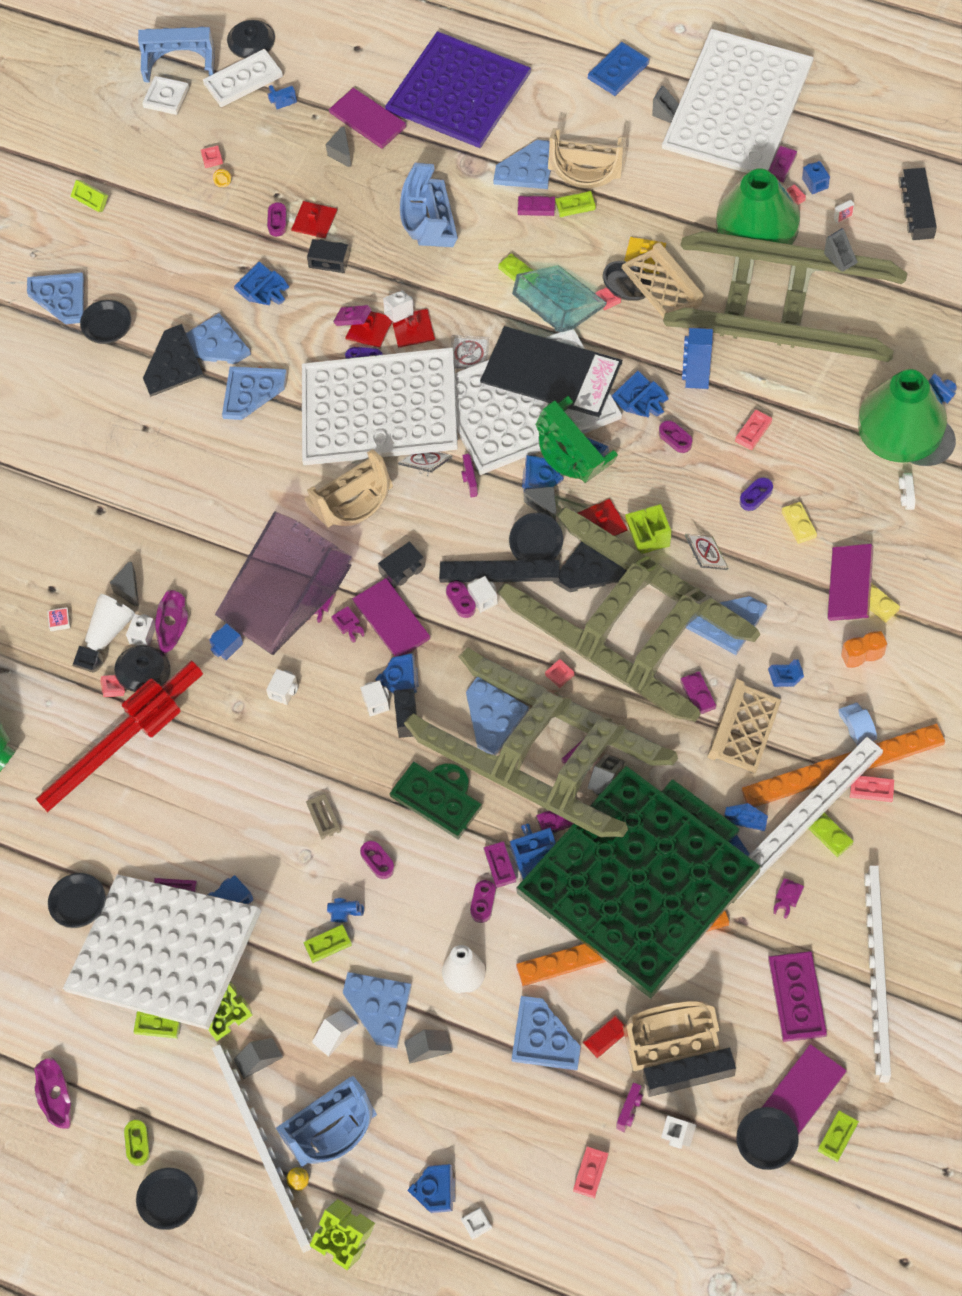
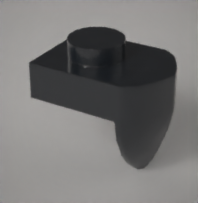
[72,646,103,673]

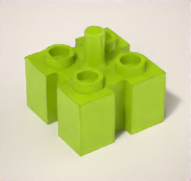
[207,981,253,1041]
[309,1199,375,1271]

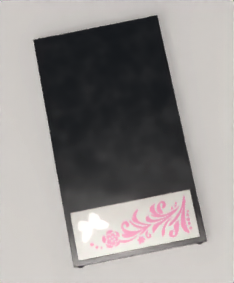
[480,326,623,418]

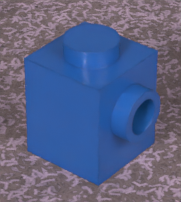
[802,161,830,194]
[209,623,243,660]

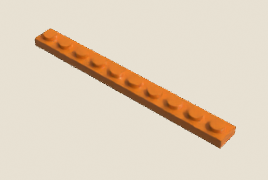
[741,724,945,807]
[516,911,729,987]

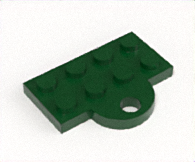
[389,761,482,840]

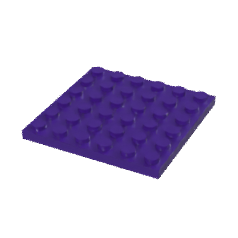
[385,31,531,149]

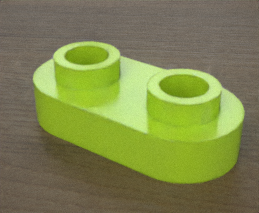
[124,1120,150,1166]

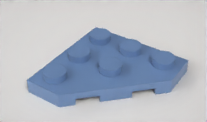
[493,140,551,189]
[27,272,84,324]
[186,313,251,364]
[222,367,287,420]
[686,596,767,655]
[466,677,529,756]
[343,972,412,1049]
[512,996,581,1070]

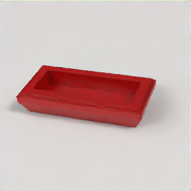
[583,1014,625,1059]

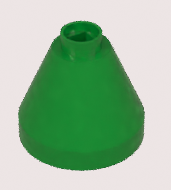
[716,168,800,260]
[858,369,947,463]

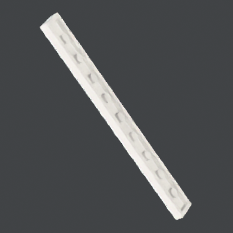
[738,737,883,899]
[864,866,891,1082]
[212,1044,312,1253]

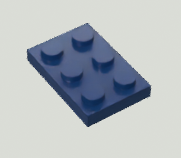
[588,42,649,96]

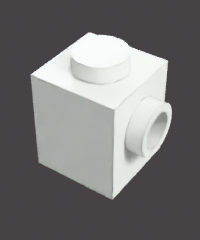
[383,290,414,323]
[467,576,498,613]
[126,614,155,646]
[266,669,298,705]
[360,681,390,717]
[661,1116,696,1149]

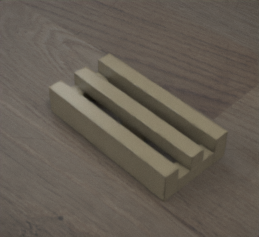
[306,794,341,840]

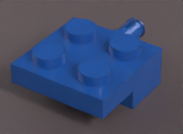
[510,824,556,880]

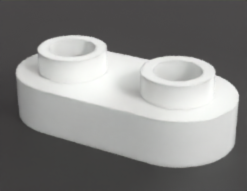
[899,473,915,510]

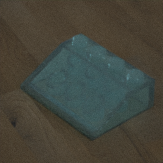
[512,265,607,332]

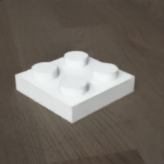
[143,76,189,115]

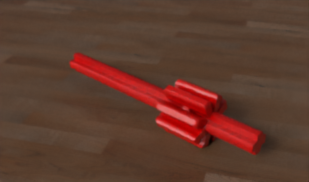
[35,660,203,813]

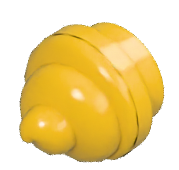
[213,169,232,187]
[286,1167,309,1191]

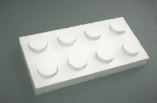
[203,49,283,107]

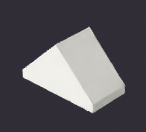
[312,1010,358,1057]

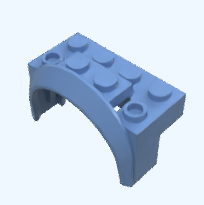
[138,26,215,83]
[400,163,458,247]
[276,1076,377,1167]

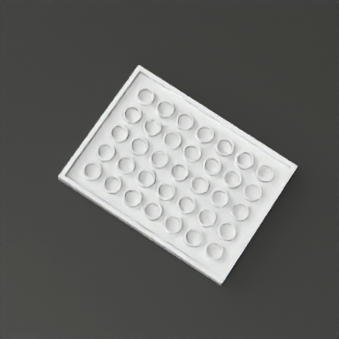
[662,29,814,173]
[455,327,622,475]
[302,348,458,465]
[63,874,261,1030]

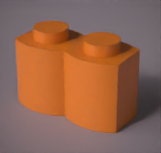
[841,631,887,668]

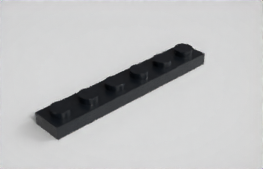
[439,560,560,583]

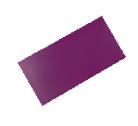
[329,87,406,149]
[827,544,874,621]
[352,578,430,657]
[768,951,827,1042]
[761,1044,847,1135]

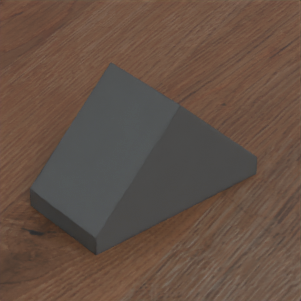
[652,86,679,123]
[326,127,351,167]
[824,228,858,272]
[523,487,556,520]
[110,562,139,606]
[404,1030,452,1064]
[234,1038,283,1079]

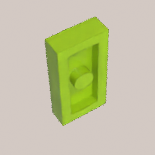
[70,180,108,212]
[555,191,596,217]
[498,254,538,289]
[808,813,854,858]
[303,924,352,964]
[133,1011,180,1039]
[818,1111,859,1162]

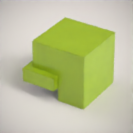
[625,504,671,554]

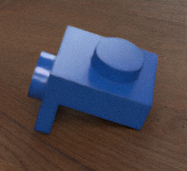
[267,85,297,109]
[768,659,804,687]

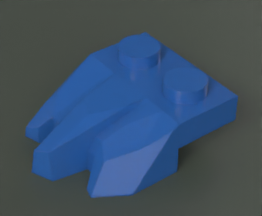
[234,262,289,306]
[612,371,669,418]

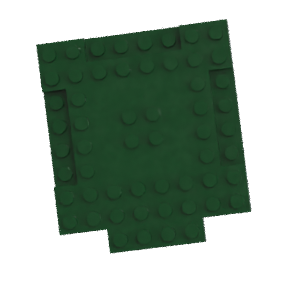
[516,766,761,999]

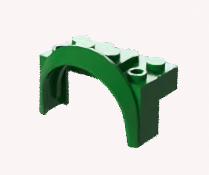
[535,396,618,483]

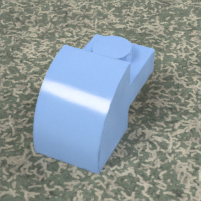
[838,702,877,746]

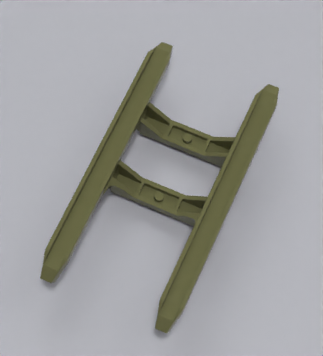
[663,231,907,362]
[497,507,760,722]
[404,647,678,837]

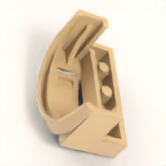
[548,128,627,188]
[305,449,393,528]
[622,1001,720,1071]

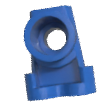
[928,373,957,404]
[327,898,364,923]

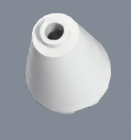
[85,594,135,651]
[442,945,485,993]

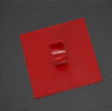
[291,201,338,239]
[392,309,435,348]
[345,311,393,348]
[577,499,628,536]

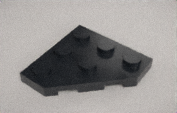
[143,324,204,397]
[553,542,627,592]

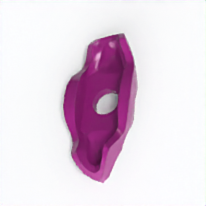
[155,589,188,653]
[34,1057,71,1129]

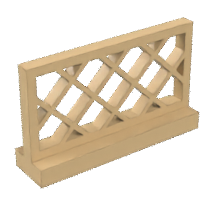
[622,242,704,319]
[707,679,781,773]

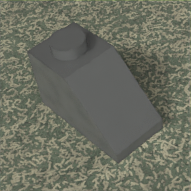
[588,754,625,795]

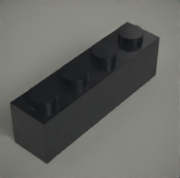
[899,168,937,240]
[643,1047,736,1097]

